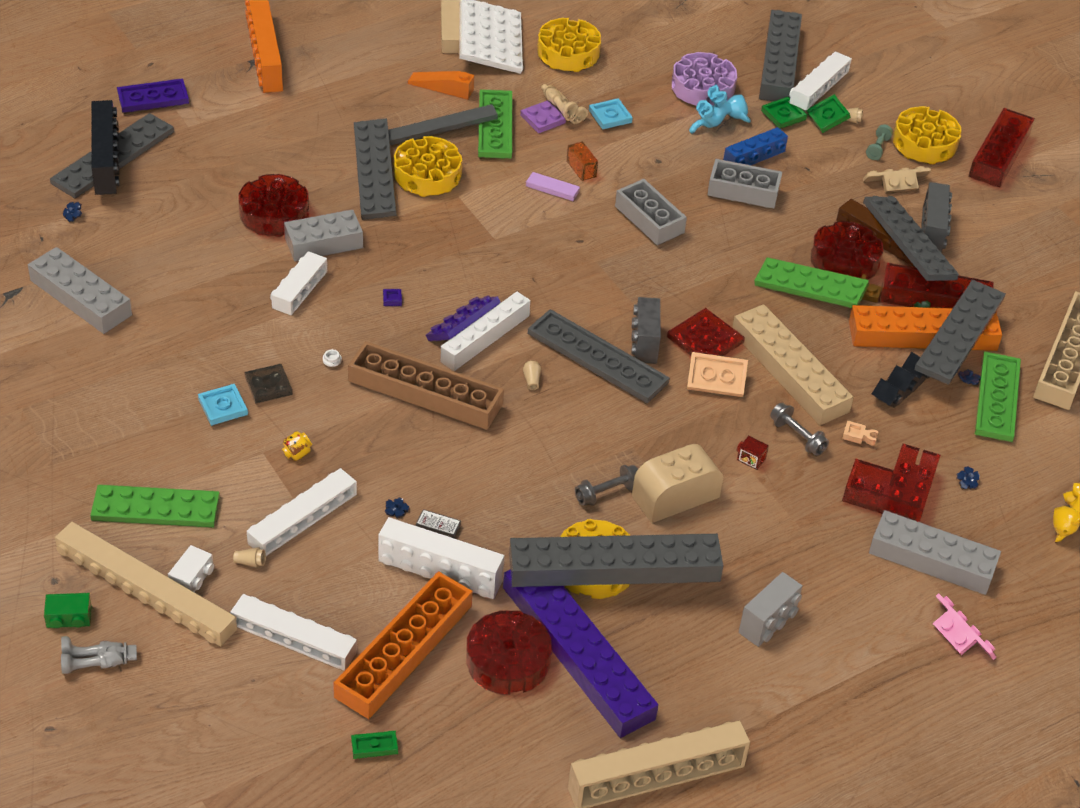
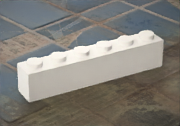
[789,52,852,110]
[440,292,531,371]
[247,468,357,556]
[230,594,357,671]

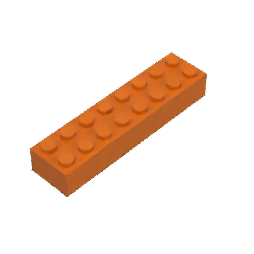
[245,0,283,93]
[849,305,1002,351]
[333,571,473,720]

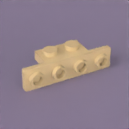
[863,166,931,193]

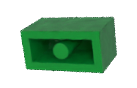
[44,593,92,628]

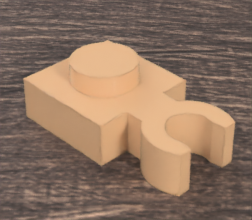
[842,421,878,445]

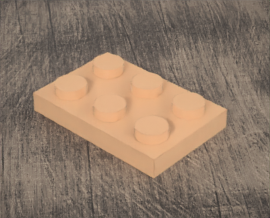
[687,352,748,397]

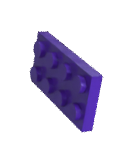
[117,78,189,113]
[426,295,501,341]

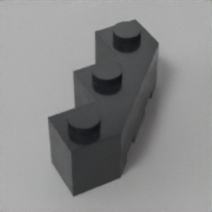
[871,352,930,408]

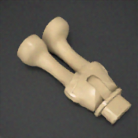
[541,84,588,124]

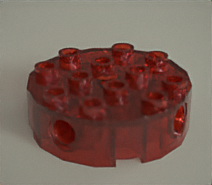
[239,174,309,237]
[811,221,883,280]
[466,610,552,695]

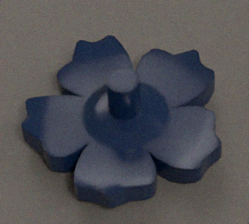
[63,202,82,222]
[958,369,980,385]
[956,466,980,490]
[385,497,409,518]

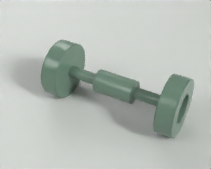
[866,124,893,160]

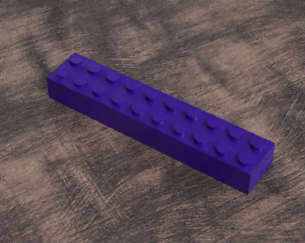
[503,570,659,738]

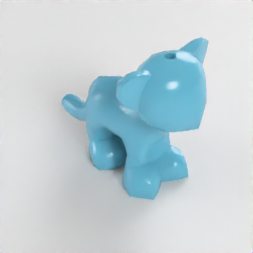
[689,84,751,133]

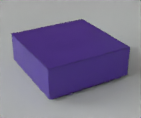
[383,289,402,306]

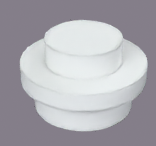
[323,349,342,367]

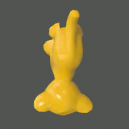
[1053,483,1080,542]

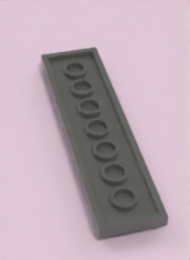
[50,113,174,199]
[354,118,397,220]
[863,196,959,281]
[914,280,1006,385]
[527,309,670,403]

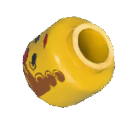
[282,431,312,461]

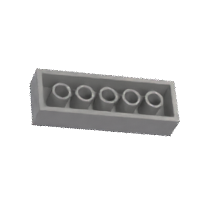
[28,247,132,334]
[869,510,1001,595]

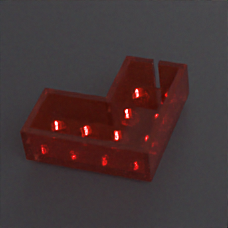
[842,443,941,522]

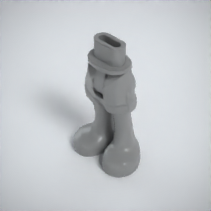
[61,636,137,674]

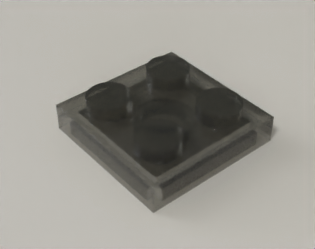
[244,364,293,404]

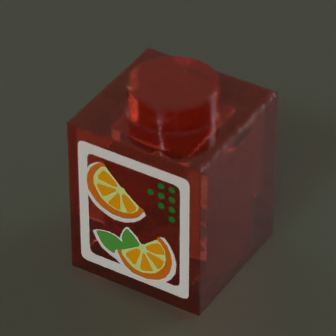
[736,435,769,470]

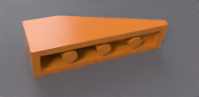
[408,71,474,100]

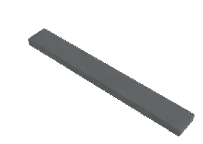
[388,104,498,145]

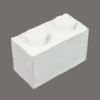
[168,545,214,592]

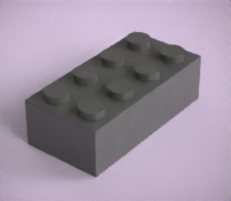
[921,182,952,252]

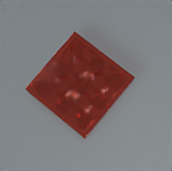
[667,308,745,356]

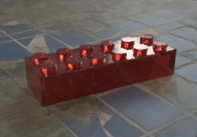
[968,108,1035,188]
[880,263,994,308]

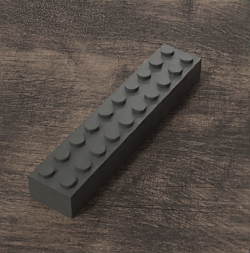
[509,533,723,587]

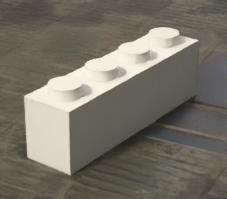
[270,251,327,315]

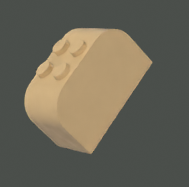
[632,444,723,523]

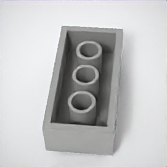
[707,159,782,209]
[615,179,687,245]
[284,210,363,261]

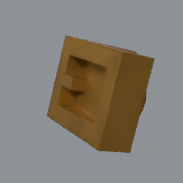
[861,274,882,303]

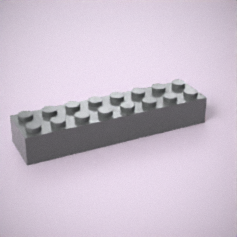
[759,10,802,101]

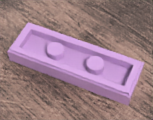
[526,172,580,201]

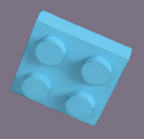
[589,98,633,130]
[198,384,248,425]

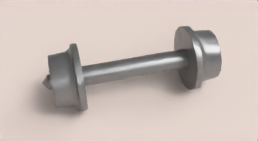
[770,403,829,456]
[574,465,638,506]

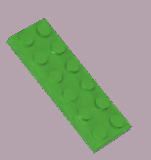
[478,89,512,159]
[754,257,869,308]
[974,351,1021,442]
[90,485,220,528]

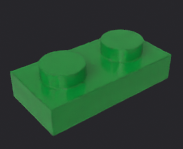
[351,730,398,759]

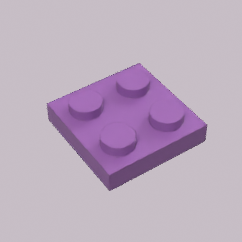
[520,100,566,134]

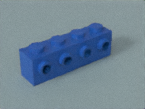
[723,127,788,165]

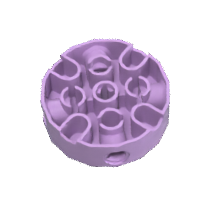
[672,52,737,107]

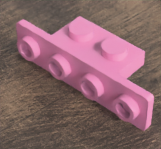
[933,593,996,660]

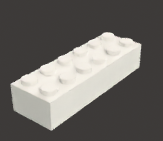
[378,517,505,599]

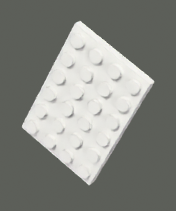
[459,0,523,74]

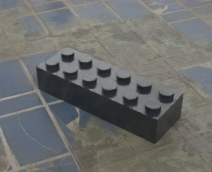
[91,100,120,195]

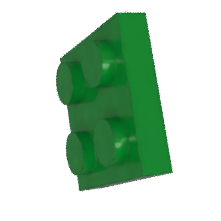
[806,94,851,133]
[761,97,807,129]

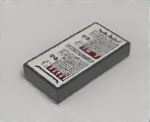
[416,509,461,538]

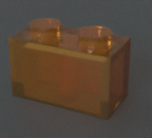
[566,141,598,181]

